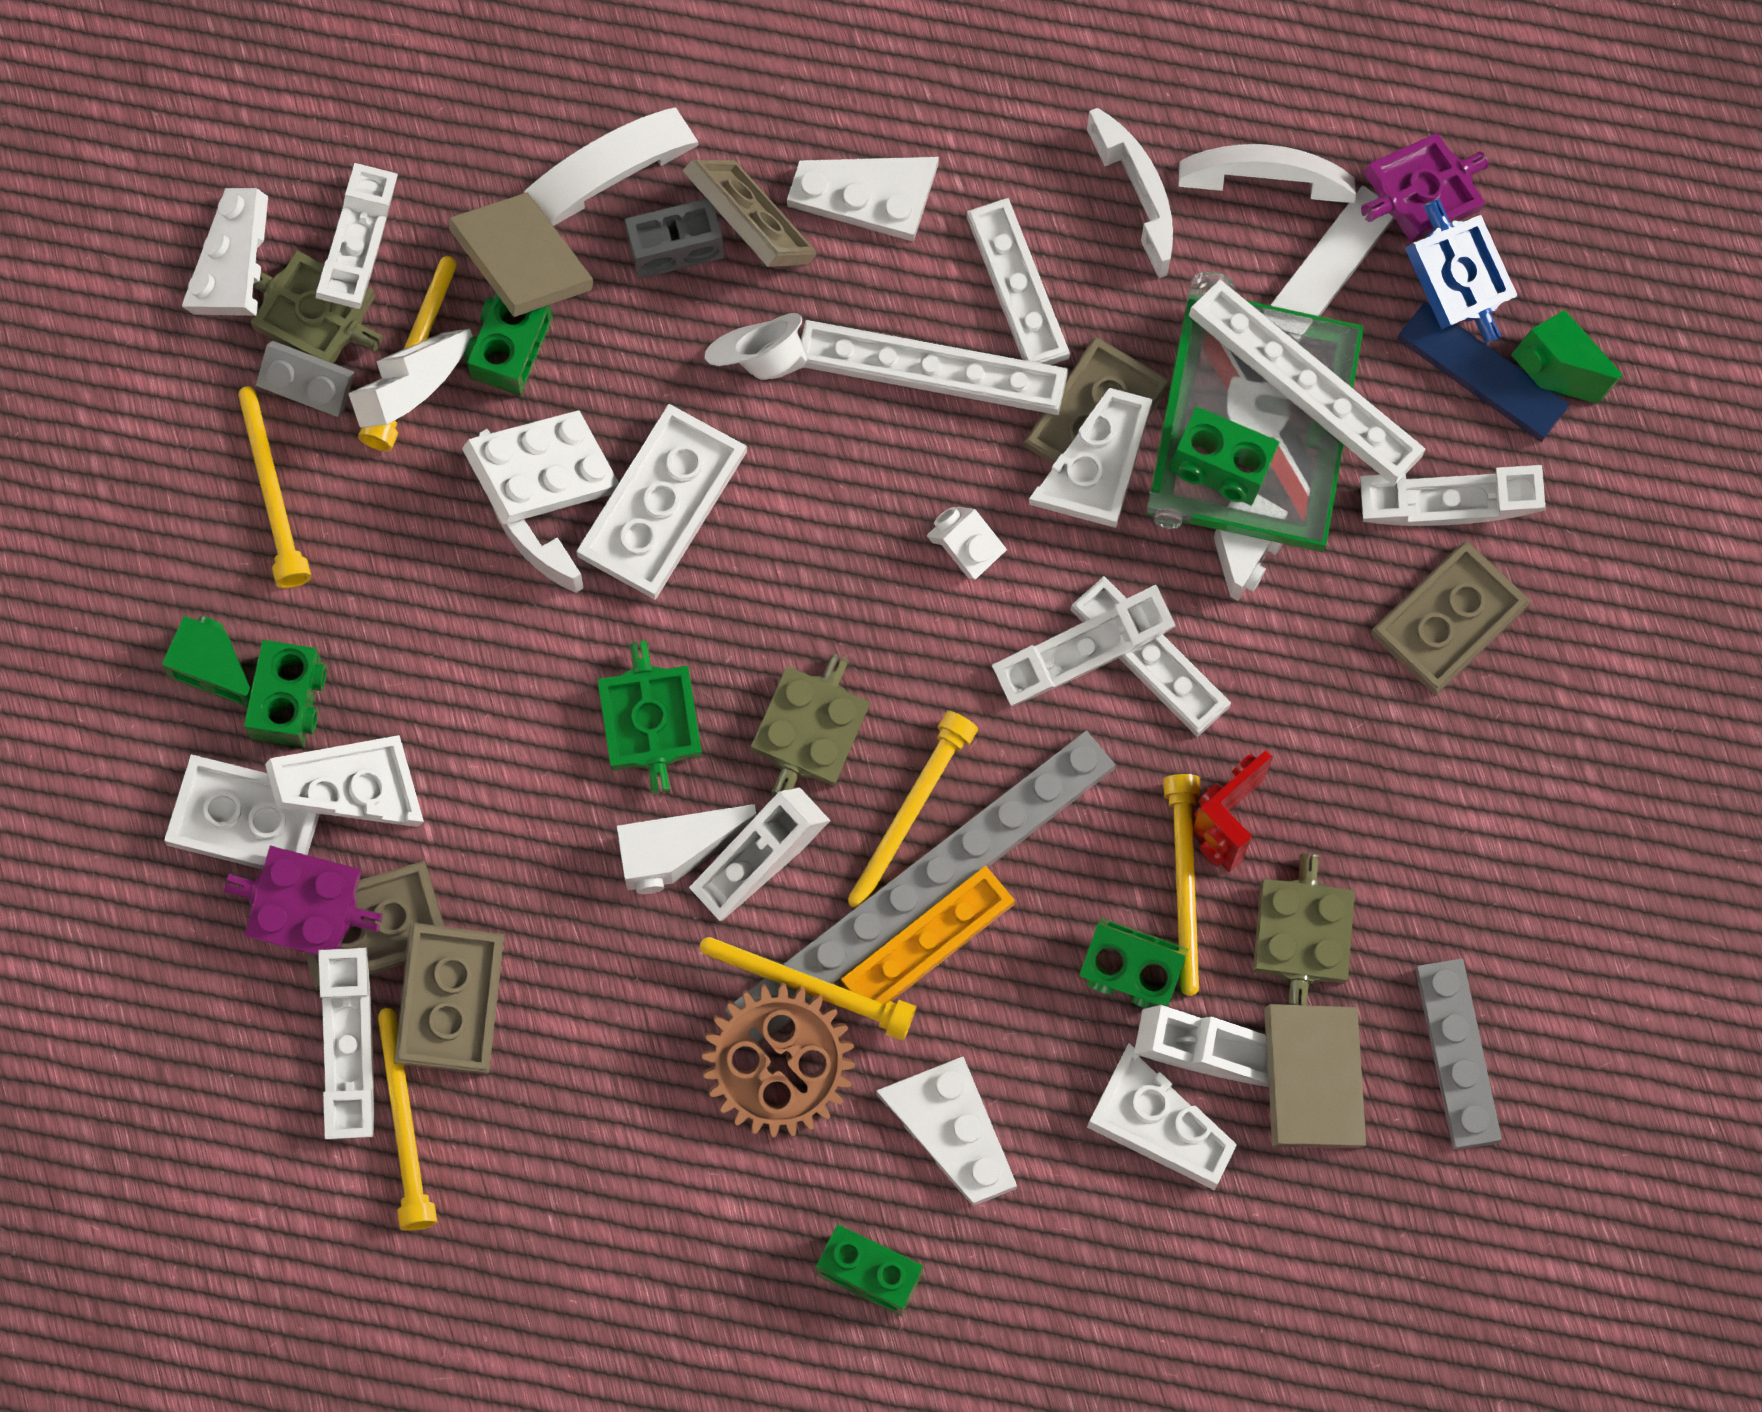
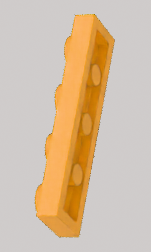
[841,865,1015,1004]

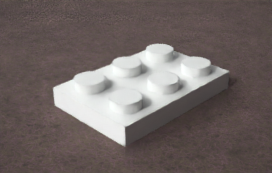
[462,410,619,525]
[164,755,320,870]

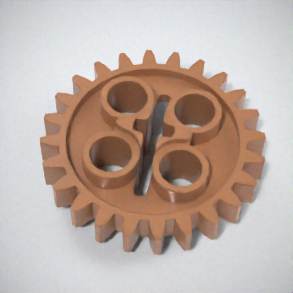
[702,983,855,1137]

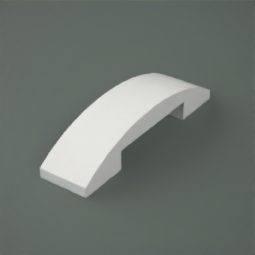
[524,107,698,226]
[1087,108,1173,279]
[1178,144,1356,203]
[316,163,398,309]
[479,429,583,593]
[1360,465,1546,526]
[992,585,1176,706]
[319,948,374,1139]

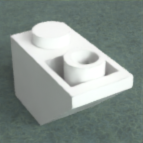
[1214,496,1288,601]

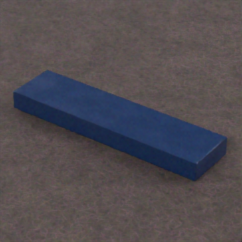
[1397,302,1570,443]

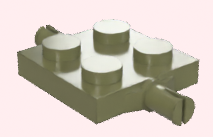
[251,250,383,364]
[750,654,871,796]
[1253,853,1355,1005]

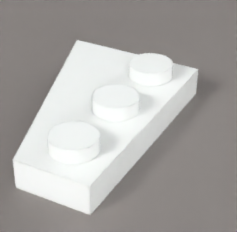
[787,157,939,242]
[182,188,268,316]
[1029,388,1153,528]
[265,735,424,827]
[1087,1043,1237,1190]
[876,1057,1017,1206]

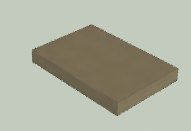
[682,160,817,267]
[449,192,593,317]
[1024,336,1171,465]
[1370,540,1531,696]
[305,861,444,991]
[394,923,504,1075]
[1264,1004,1366,1149]

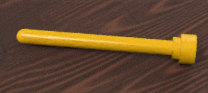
[358,256,457,452]
[238,386,312,589]
[848,711,978,909]
[1163,774,1201,996]
[700,937,917,1041]
[378,1008,437,1231]

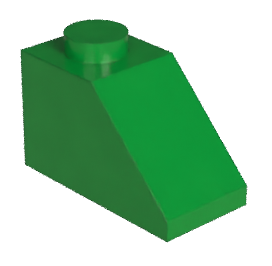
[1511,309,1623,404]
[162,616,251,708]

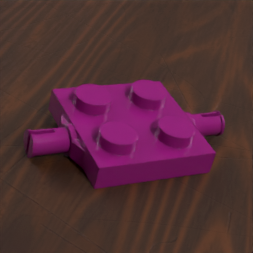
[1361,133,1489,243]
[224,845,383,956]

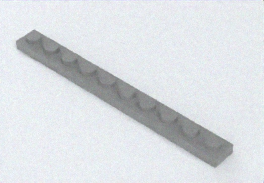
[725,730,1116,1044]

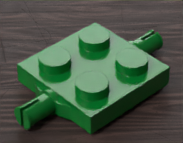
[598,641,702,795]

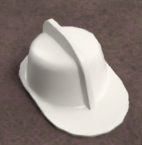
[705,313,807,380]

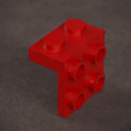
[1193,750,1273,873]

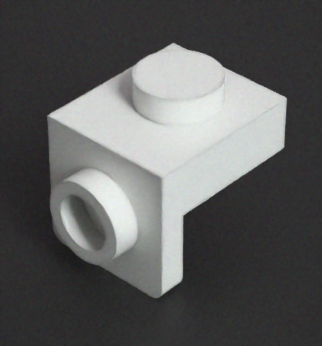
[927,507,1007,580]

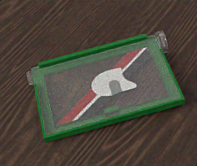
[1146,271,1364,553]

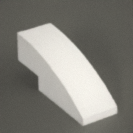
[348,329,473,427]
[1134,1005,1269,1087]

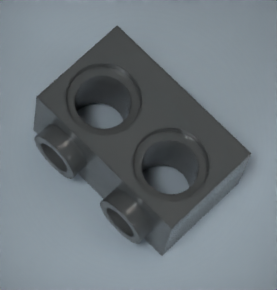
[625,199,724,279]

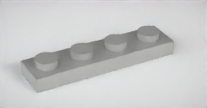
[1415,958,1502,1151]

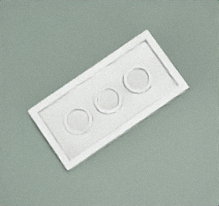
[576,404,747,600]

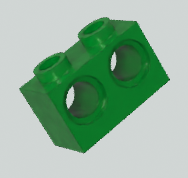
[464,293,553,396]
[1168,406,1280,506]
[244,639,327,748]
[1079,917,1189,1008]
[816,1224,923,1317]

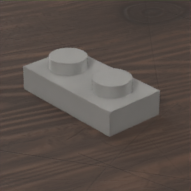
[256,341,355,417]

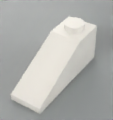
[689,787,831,921]
[617,804,756,894]

